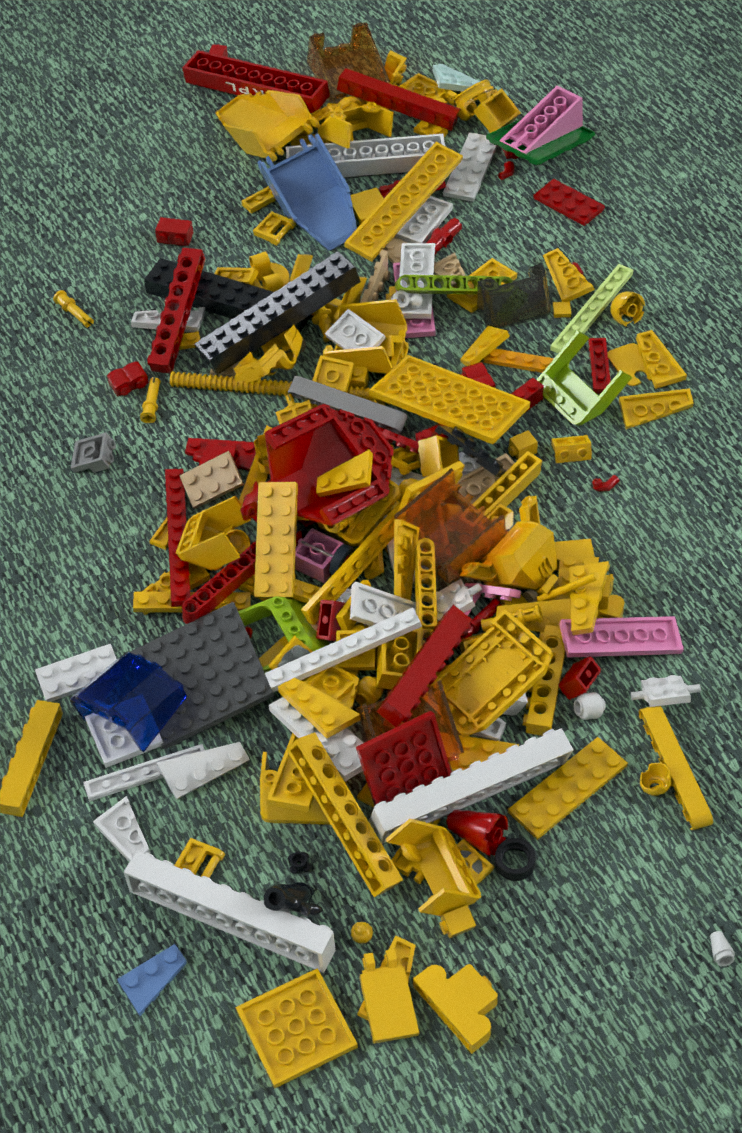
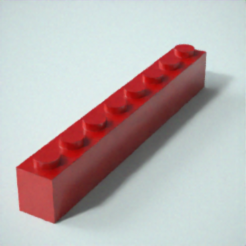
[337,68,460,131]
[376,604,472,727]

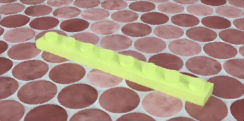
[550,264,633,353]

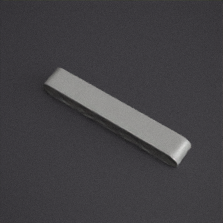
[288,376,408,433]

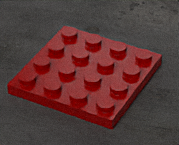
[356,711,452,806]

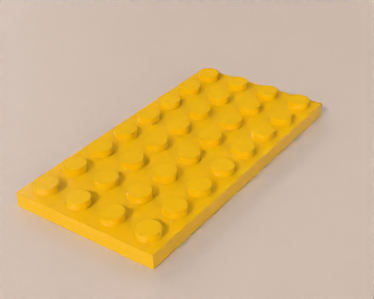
[369,355,530,445]

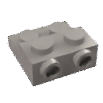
[71,432,116,473]

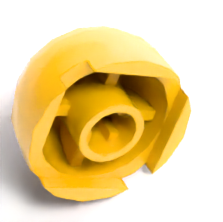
[611,291,645,327]

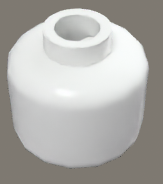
[574,692,606,720]

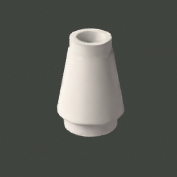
[710,931,735,966]

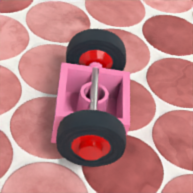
[295,521,355,583]

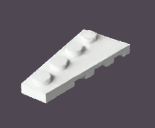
[131,307,206,332]
[157,742,250,800]

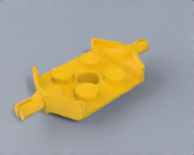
[299,99,351,135]

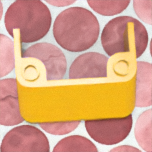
[318,102,394,149]
[289,254,367,324]
[316,480,401,546]
[176,496,251,571]
[260,752,347,825]
[386,818,481,916]

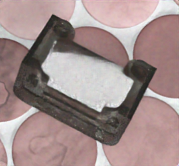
[477,264,551,329]

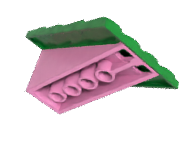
[486,86,595,165]

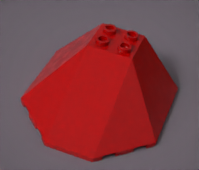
[264,404,394,526]

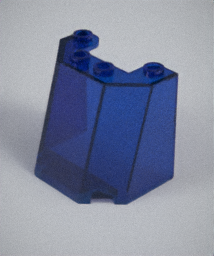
[70,652,187,752]

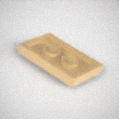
[180,451,244,509]

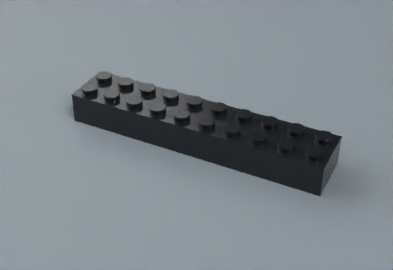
[195,252,361,375]
[144,258,311,332]

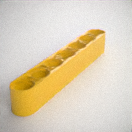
[414,538,437,647]
[639,706,713,830]

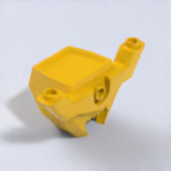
[460,496,557,590]

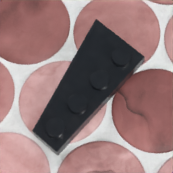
[435,425,506,477]

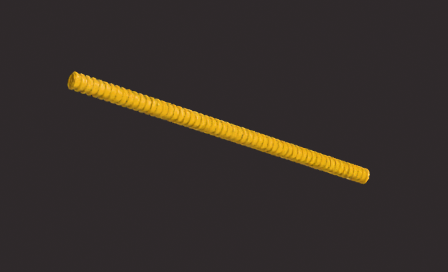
[169,371,391,405]

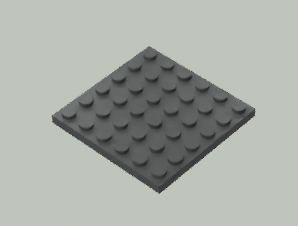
[127,602,275,749]

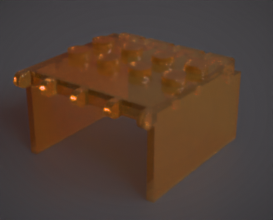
[394,468,509,583]

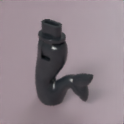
[264,882,323,917]

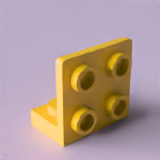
[382,50,407,86]

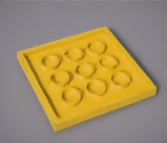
[236,968,358,1089]

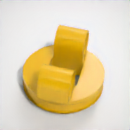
[453,79,497,121]
[249,251,290,292]

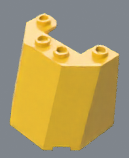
[323,299,409,374]

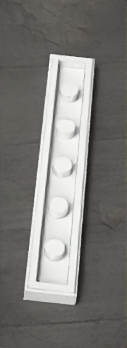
[83,744,205,802]

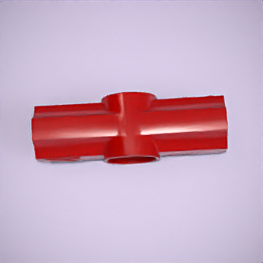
[426,218,462,254]

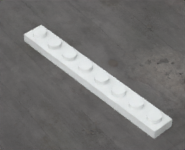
[265,608,422,692]

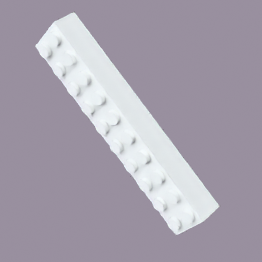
[286,134,445,177]
[368,728,573,844]
[124,851,336,973]

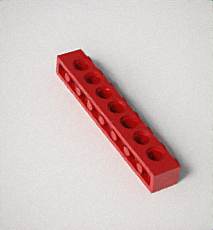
[147,248,205,374]

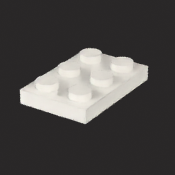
[325,309,386,350]

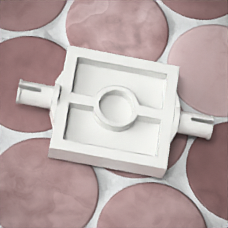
[423,579,483,622]
[630,675,701,707]

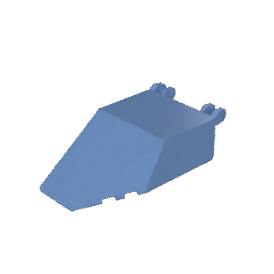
[257,133,357,251]

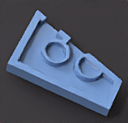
[117,944,187,1016]

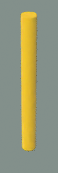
[537,572,600,601]

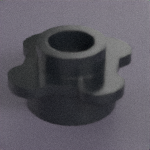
[288,852,311,874]

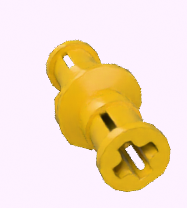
[312,306,332,342]

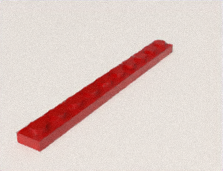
[165,469,190,607]

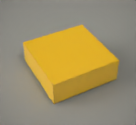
[553,302,571,318]

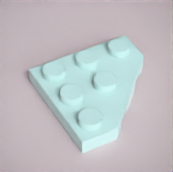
[432,64,480,91]

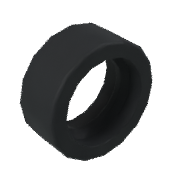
[495,838,536,881]

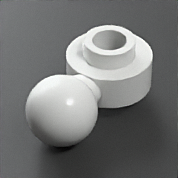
[391,290,423,309]

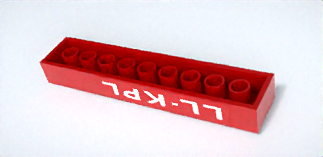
[182,50,330,113]

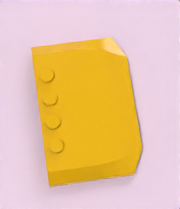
[423,609,554,737]

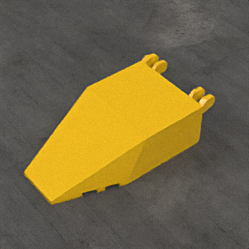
[215,90,320,162]

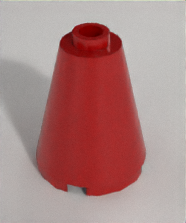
[446,810,508,856]

